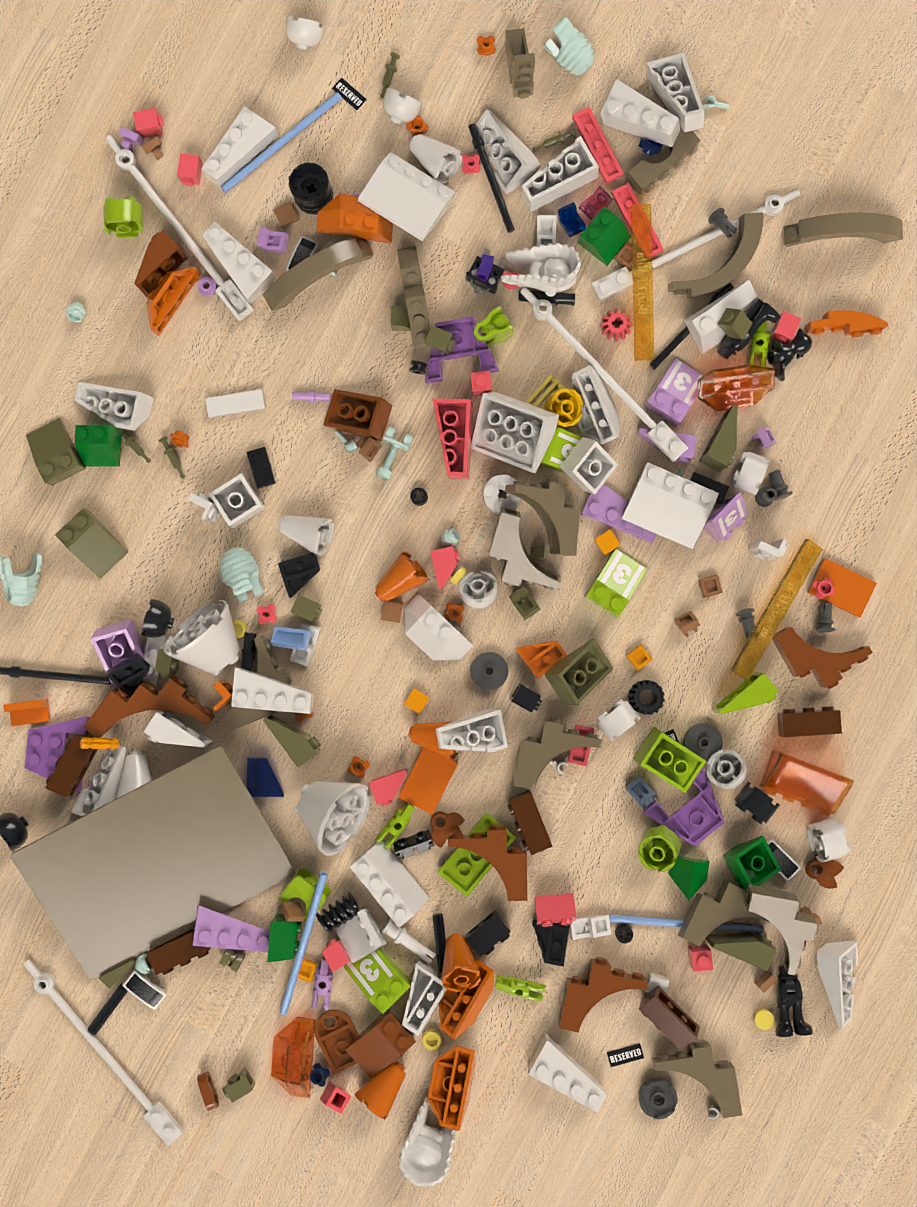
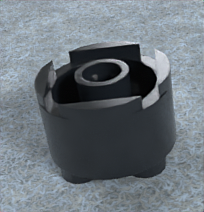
[734,781,780,824]

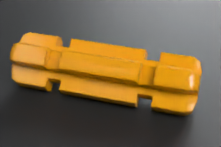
[80,737,119,750]

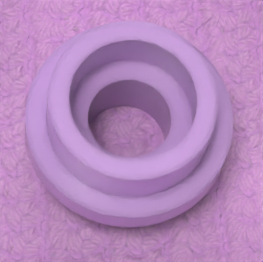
[197,277,217,296]

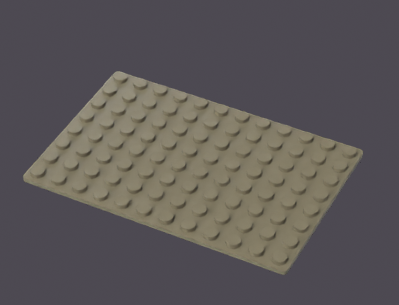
[11,745,295,980]

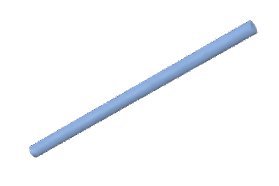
[221,92,342,193]
[279,872,328,1015]
[609,914,764,933]

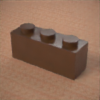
[777,706,842,737]
[45,735,98,800]
[507,790,553,855]
[146,929,211,975]
[639,986,700,1050]

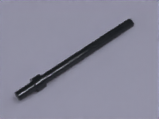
[468,123,515,233]
[649,283,734,370]
[0,666,111,685]

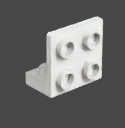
[335,909,387,963]

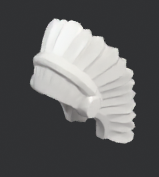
[501,243,581,296]
[399,1097,457,1187]

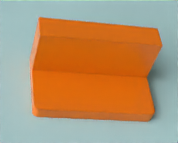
[212,680,233,711]
[3,699,50,726]

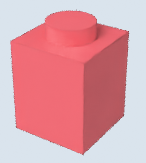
[133,108,165,138]
[177,153,203,186]
[770,311,801,344]
[470,371,492,397]
[322,939,351,972]
[688,944,713,972]
[320,1081,351,1114]

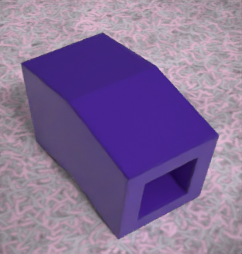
[476,254,494,282]

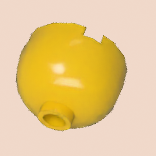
[544,388,583,427]

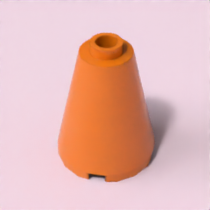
[375,551,429,602]
[408,722,459,760]
[441,933,481,992]
[355,1061,406,1120]

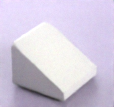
[644,972,670,993]

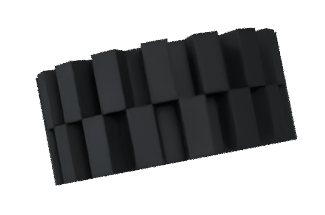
[628,680,665,715]

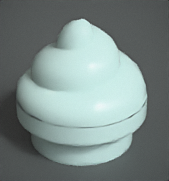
[66,302,86,322]
[440,528,460,547]
[135,954,153,974]

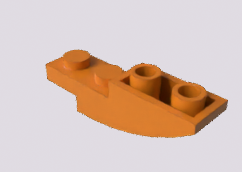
[805,310,888,338]

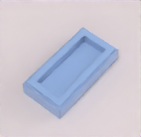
[269,626,311,650]

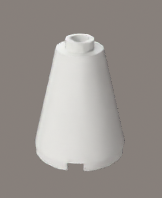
[410,134,462,184]
[279,515,334,556]
[116,751,152,799]

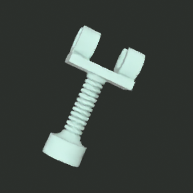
[376,426,414,480]

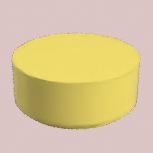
[449,566,467,584]
[233,620,248,639]
[753,1008,774,1030]
[422,1028,442,1050]

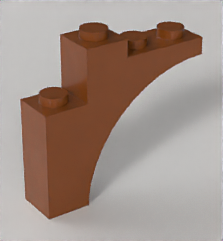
[770,627,873,689]
[448,824,528,901]
[558,957,648,1033]

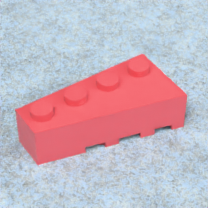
[432,398,473,480]

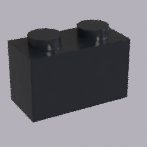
[510,683,542,713]
[466,910,511,957]

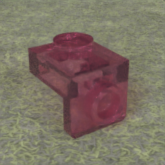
[579,186,613,221]

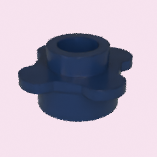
[309,1063,330,1087]

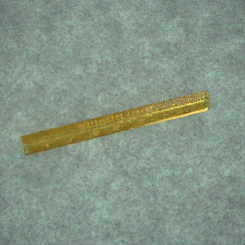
[631,204,654,361]
[731,539,823,680]

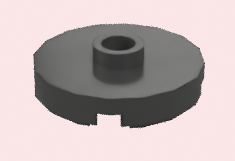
[470,652,509,690]
[684,723,723,762]
[638,1078,678,1119]

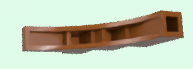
[83,675,215,738]

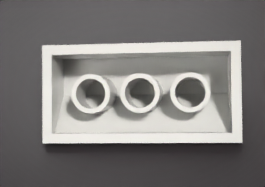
[350,840,430,927]

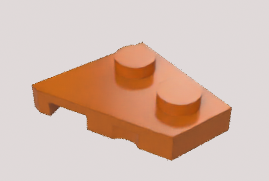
[515,640,567,679]

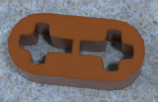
[197,1071,219,1111]

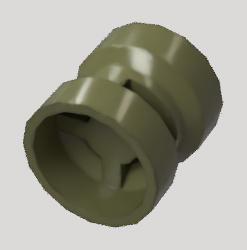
[219,949,245,972]

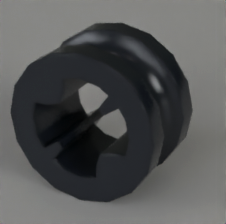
[409,360,427,375]
[410,488,428,506]
[615,924,633,944]

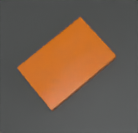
[807,558,877,618]
[398,747,458,815]

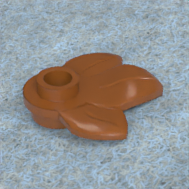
[430,811,465,848]
[805,853,844,889]

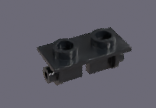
[393,830,434,859]

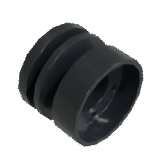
[288,162,334,215]

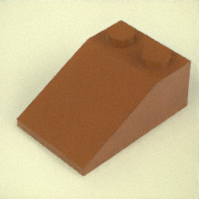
[134,230,188,297]
[323,389,393,441]
[345,1009,416,1079]

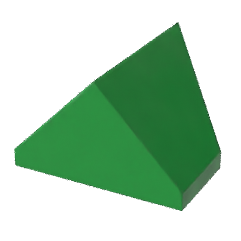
[668,856,710,901]

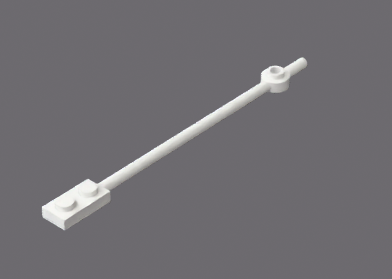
[105,135,254,322]
[591,189,801,302]
[520,287,688,462]
[23,959,184,1146]

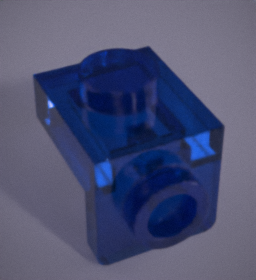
[638,138,664,156]
[557,202,586,238]

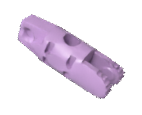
[312,958,333,1010]

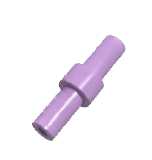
[292,391,331,403]

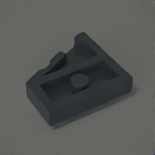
[278,552,321,598]
[106,653,150,698]
[532,920,570,967]

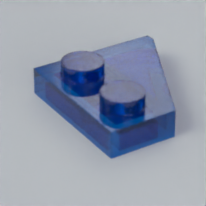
[247,757,284,797]

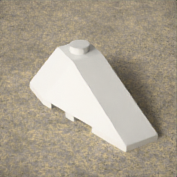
[477,109,541,194]
[684,280,758,354]
[74,382,154,431]
[435,709,508,752]
[71,746,126,816]
[816,940,858,1029]

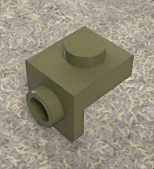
[509,586,541,620]

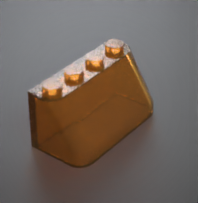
[760,750,854,817]

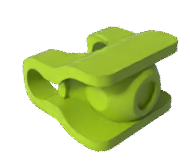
[474,306,514,347]
[278,868,331,920]

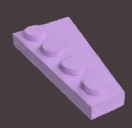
[581,484,656,543]
[192,905,270,952]

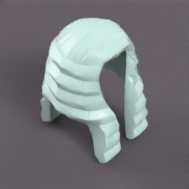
[543,17,595,76]
[219,547,264,603]
[0,553,43,606]

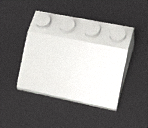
[357,152,455,241]
[471,392,559,473]
[621,462,719,549]

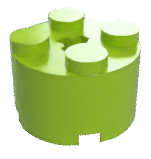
[103,197,143,238]
[638,825,681,872]

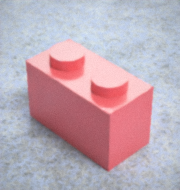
[534,893,576,927]

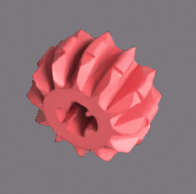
[600,308,633,342]

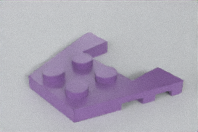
[425,316,499,384]
[24,716,90,792]
[643,767,725,846]

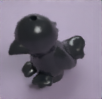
[767,328,812,382]

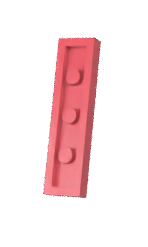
[572,106,624,184]
[611,183,664,260]

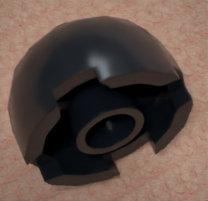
[141,599,175,638]
[0,812,29,852]

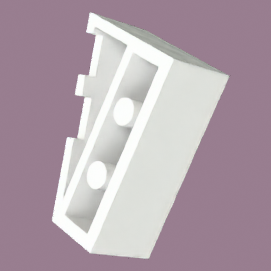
[402,960,447,1036]

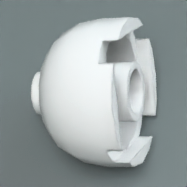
[286,16,324,51]
[383,88,422,125]
[459,571,498,609]
[707,750,747,790]

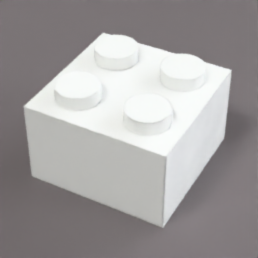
[560,437,618,495]
[209,473,265,529]

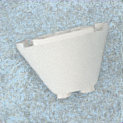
[163,600,239,676]
[295,781,371,856]

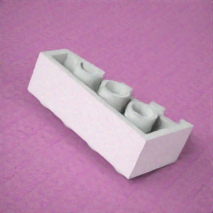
[646,53,704,132]
[600,79,680,147]
[201,106,279,187]
[522,136,599,212]
[202,221,276,305]
[231,667,314,714]
[527,1033,607,1113]

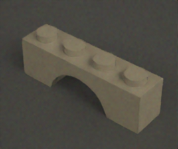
[625,127,700,196]

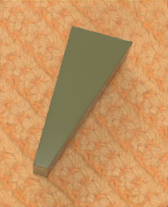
[530,546,549,561]
[99,958,137,989]

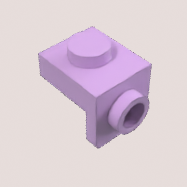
[256,227,289,253]

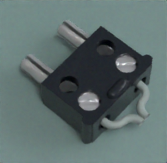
[466,248,507,294]

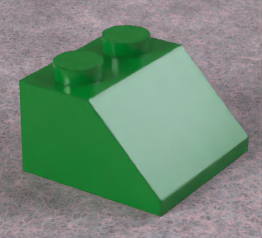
[578,207,631,266]
[75,425,122,467]
[723,836,782,890]
[267,914,302,962]

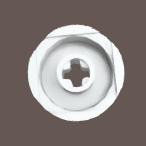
[731,451,770,495]
[483,475,521,515]
[597,699,641,742]
[807,818,851,863]

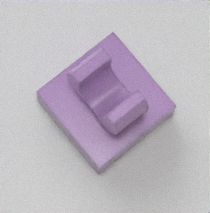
[118,126,144,152]
[751,426,777,449]

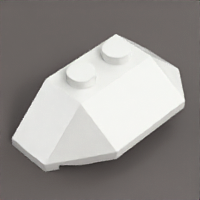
[570,365,620,445]
[405,594,473,661]

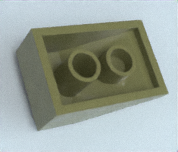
[699,404,737,471]
[26,418,86,486]
[55,509,128,578]
[544,639,613,705]
[263,715,321,767]
[705,932,777,971]

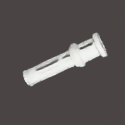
[380,918,436,964]

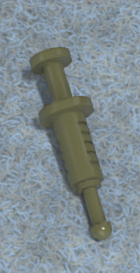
[380,52,400,99]
[532,128,576,151]
[121,428,151,463]
[158,436,185,479]

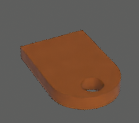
[315,1009,359,1075]

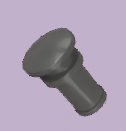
[708,208,737,238]
[768,470,793,500]
[755,488,777,507]
[816,603,836,633]
[735,608,758,639]

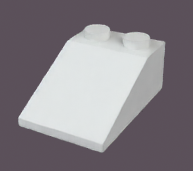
[144,710,213,748]

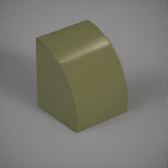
[391,306,411,331]

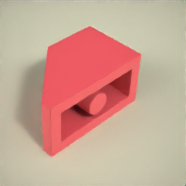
[430,546,460,590]
[369,768,408,806]

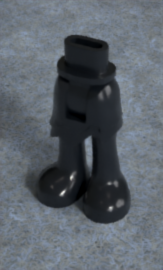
[717,298,781,360]
[775,966,813,1037]

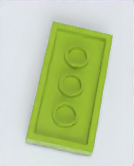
[437,812,516,897]

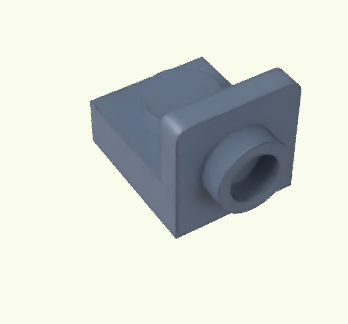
[625,775,657,808]

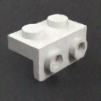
[188,492,220,524]
[749,539,787,560]

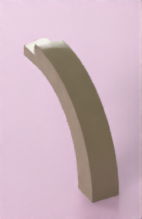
[668,212,763,299]
[784,212,903,247]
[262,238,374,311]

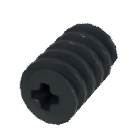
[316,892,359,933]

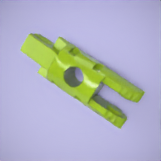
[748,321,771,370]
[375,802,415,850]
[495,975,546,1002]

